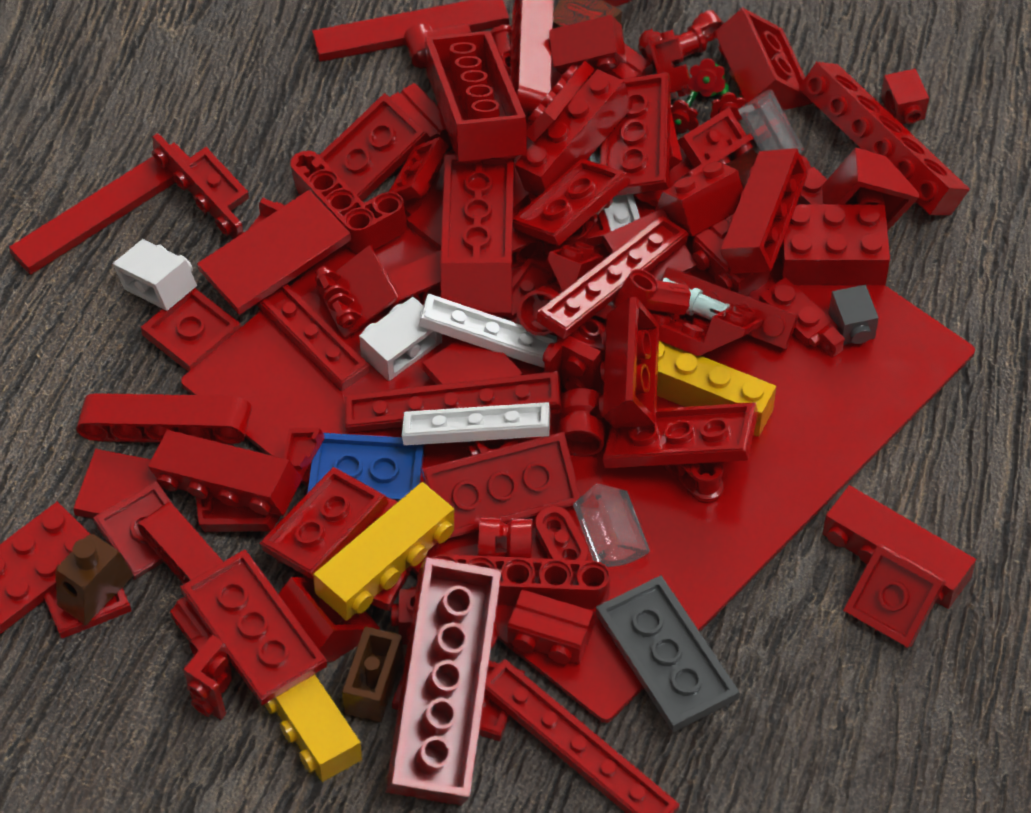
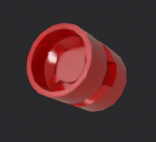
[518,282,563,336]
[558,388,606,456]
[478,517,532,558]

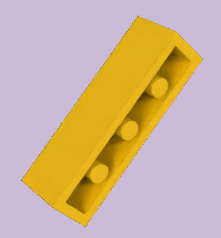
[657,341,776,437]
[314,482,454,621]
[264,674,362,782]

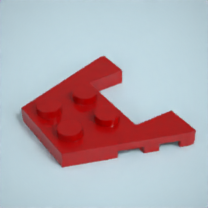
[196,428,325,532]

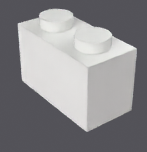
[112,239,197,311]
[359,297,442,381]

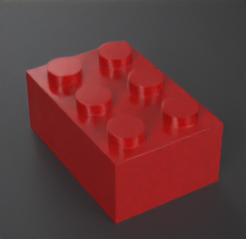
[779,204,890,285]

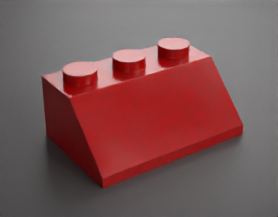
[714,7,813,114]
[599,297,660,429]

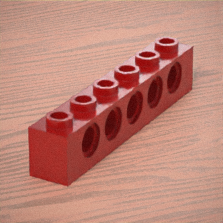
[798,62,970,215]

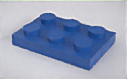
[308,433,425,502]

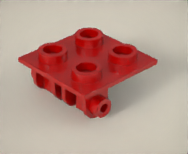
[315,245,399,339]

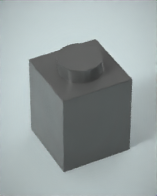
[829,285,879,345]

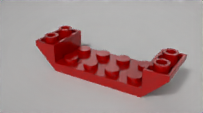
[441,151,516,317]
[547,241,763,356]

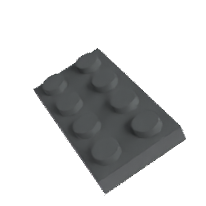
[596,575,740,732]

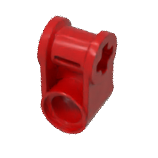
[663,462,724,502]

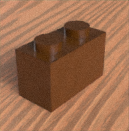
[342,626,403,722]

